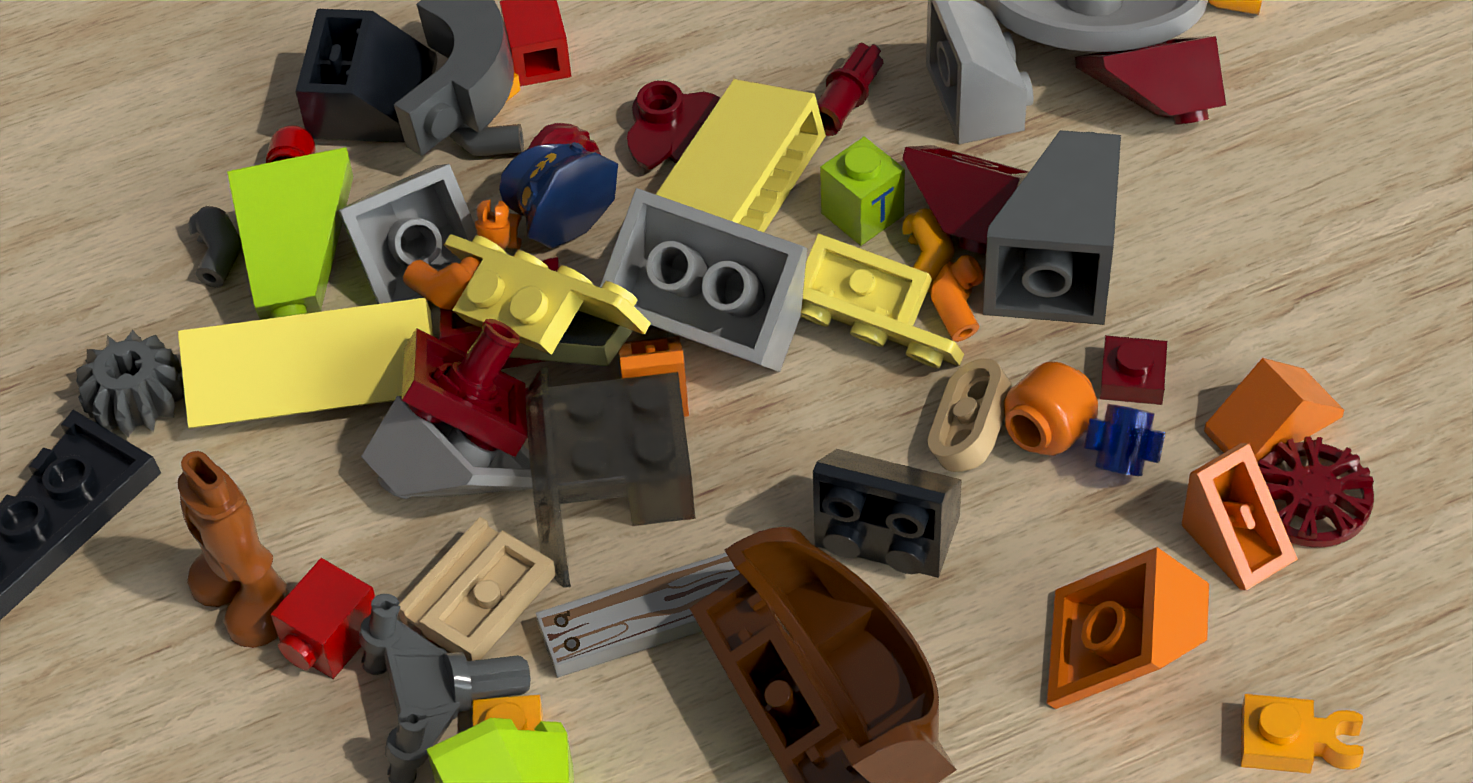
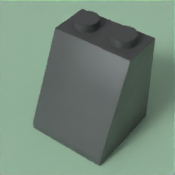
[983,130,1121,325]

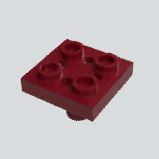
[401,319,528,457]

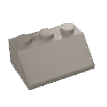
[600,188,807,372]

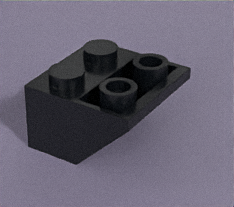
[295,9,438,143]
[813,449,962,578]

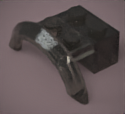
[525,366,696,588]

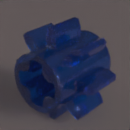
[1084,404,1166,476]

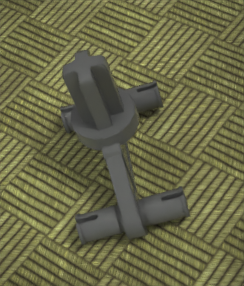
[359,594,531,783]

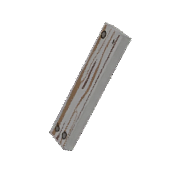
[536,553,740,678]

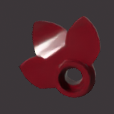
[627,81,720,170]

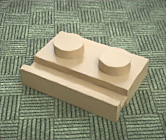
[398,517,556,661]

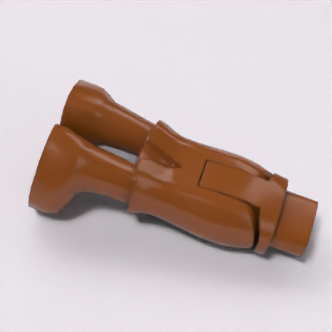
[178,451,289,648]

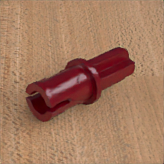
[817,42,884,136]

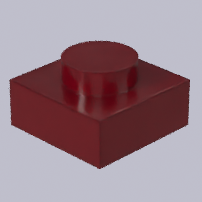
[1100,335,1168,405]

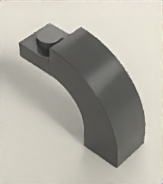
[394,0,514,156]

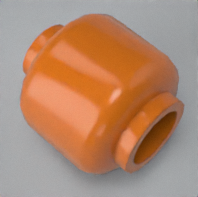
[1004,362,1098,456]

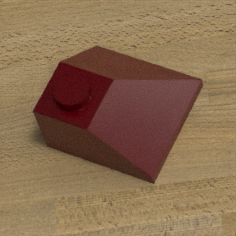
[1075,36,1227,125]
[902,145,1029,255]

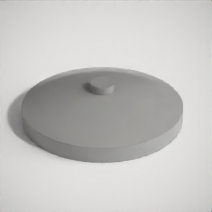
[984,0,1208,52]

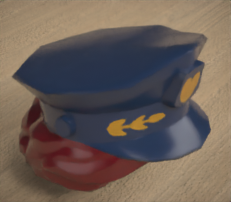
[499,123,618,249]

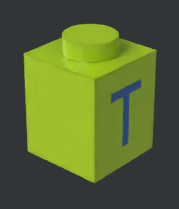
[820,136,905,246]

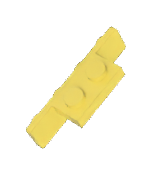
[800,233,964,368]
[444,234,651,355]

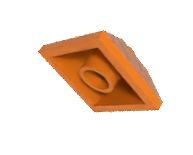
[1047,547,1209,709]

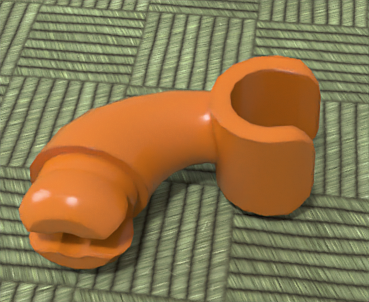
[475,199,522,250]

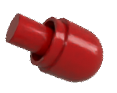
[266,125,316,163]

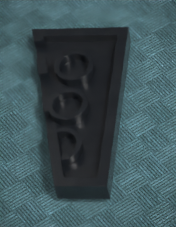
[0,409,161,620]

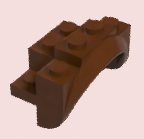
[689,527,957,783]

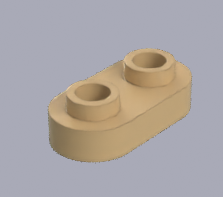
[928,358,1012,472]

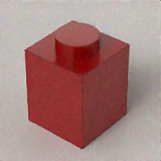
[499,0,572,87]
[271,558,375,679]

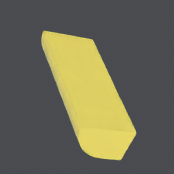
[656,79,826,232]
[178,298,434,429]

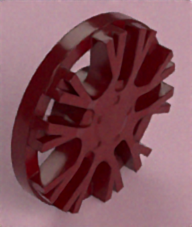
[1258,436,1374,547]

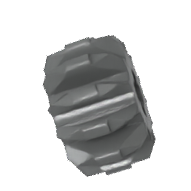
[76,330,184,438]

